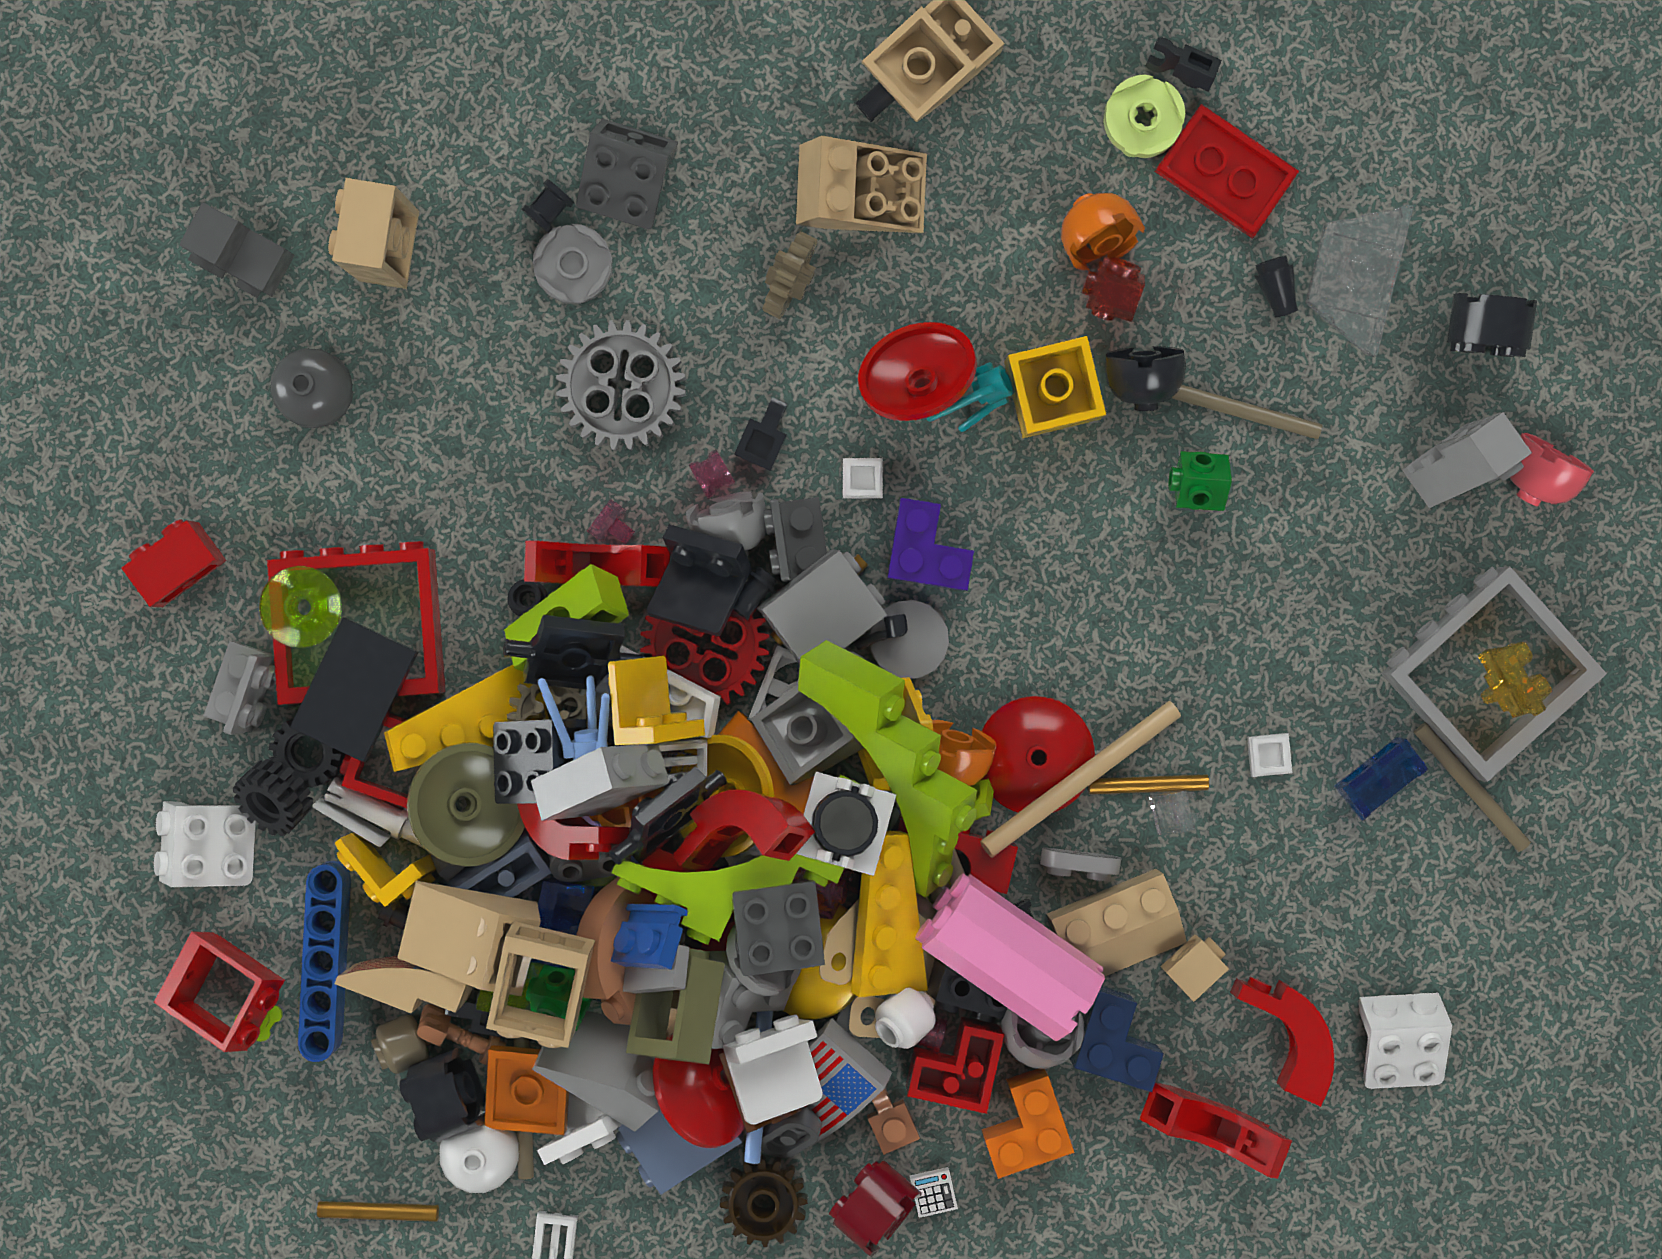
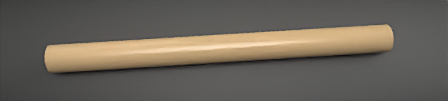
[980,701,1181,857]

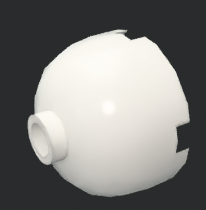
[440,1110,519,1193]

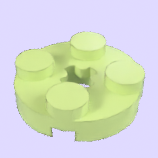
[1103,75,1186,158]

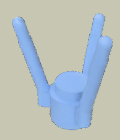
[538,676,610,760]

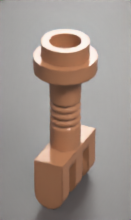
[417,1004,506,1065]

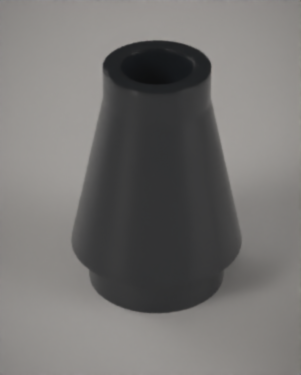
[1254,255,1298,318]

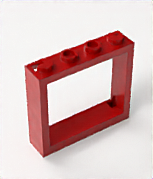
[267,541,445,705]

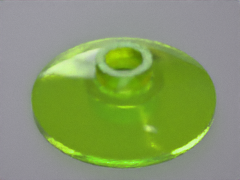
[259,566,342,648]

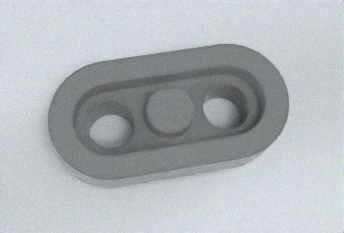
[1040,848,1121,881]

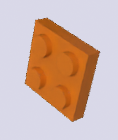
[484,1045,569,1135]

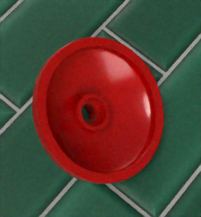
[858,322,977,421]
[981,696,1095,813]
[653,1033,745,1148]

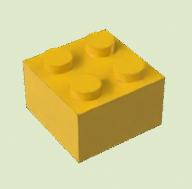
[1004,336,1106,438]

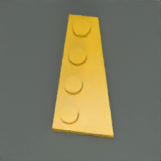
[384,664,549,772]
[851,831,928,997]

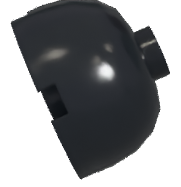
[1105,346,1186,411]

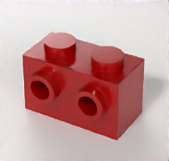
[121,519,227,608]

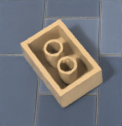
[328,178,419,289]

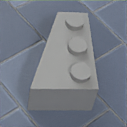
[1402,412,1532,508]

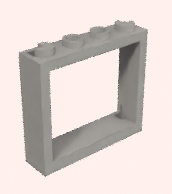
[1381,566,1607,782]

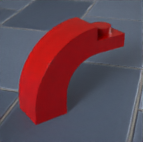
[524,541,670,587]
[673,789,815,871]
[517,803,629,860]
[1230,976,1335,1107]
[1139,1082,1292,1179]

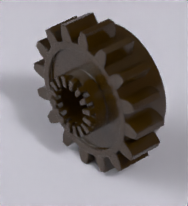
[720,1154,808,1247]

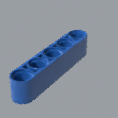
[298,861,351,1062]

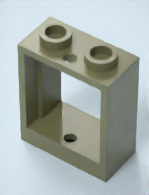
[626,949,725,1064]

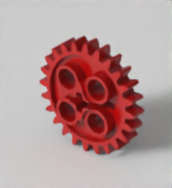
[640,608,770,704]

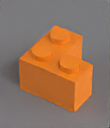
[982,1068,1075,1179]

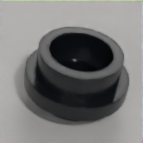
[507,579,548,617]

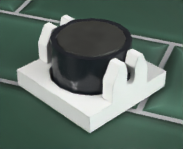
[796,772,896,876]

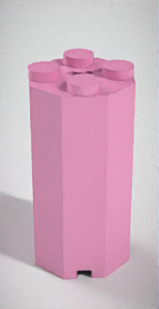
[915,873,1105,1042]

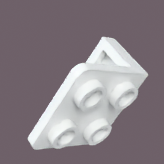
[154,801,256,887]
[1359,993,1452,1089]
[723,1015,823,1124]
[537,1092,622,1165]

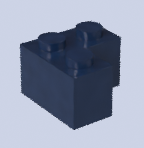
[1069,986,1164,1092]

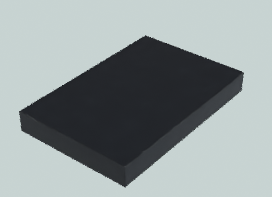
[290,617,419,762]

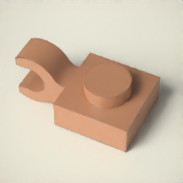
[867,1088,920,1155]

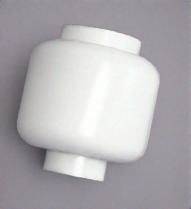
[875,988,936,1049]

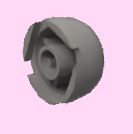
[686,491,766,557]
[1001,1008,1085,1069]

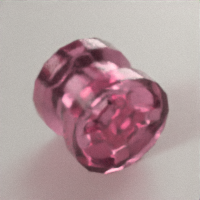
[689,449,736,499]

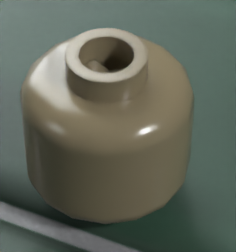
[371,1014,433,1074]

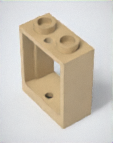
[486,921,595,1048]

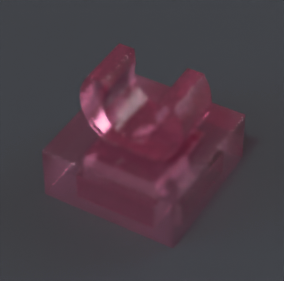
[587,499,636,544]

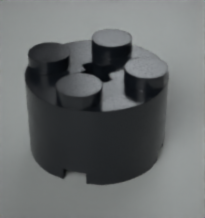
[1447,293,1537,357]
[399,1048,486,1142]

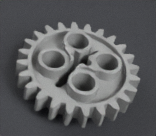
[556,320,686,451]

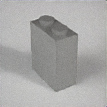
[757,549,887,665]
[531,743,669,821]

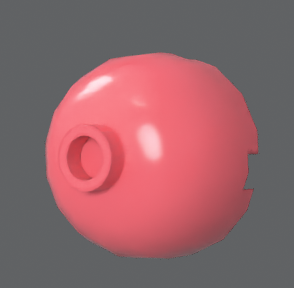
[1510,433,1594,507]

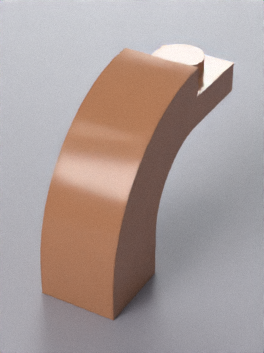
[575,876,656,1025]

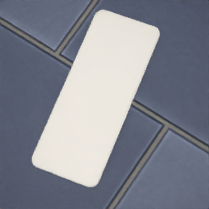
[312,795,391,847]

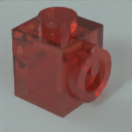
[1081,257,1145,322]

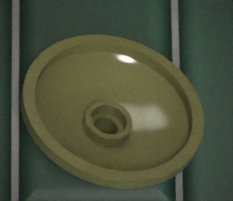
[407,743,525,866]

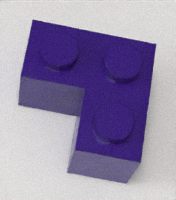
[886,498,974,591]

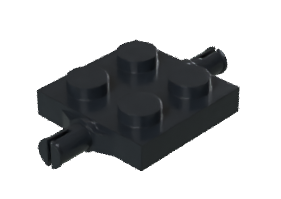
[503,615,643,690]
[609,766,727,865]

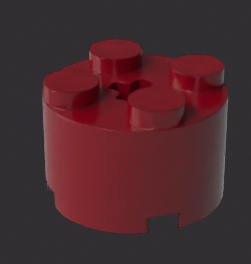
[829,1161,922,1257]

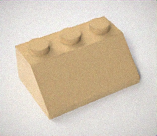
[1047,869,1187,976]

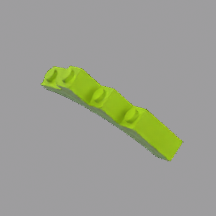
[798,640,977,898]
[612,775,860,945]

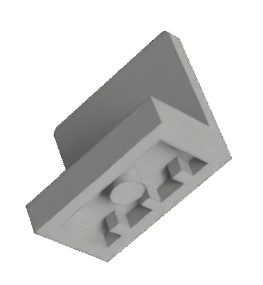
[203,641,276,735]

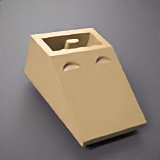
[796,136,927,233]
[398,881,541,996]

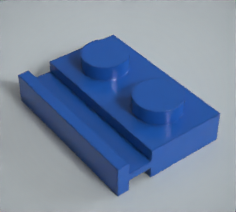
[611,904,688,970]

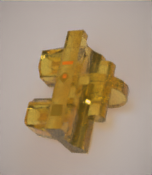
[1478,642,1552,718]

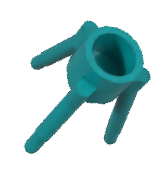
[926,362,1014,432]

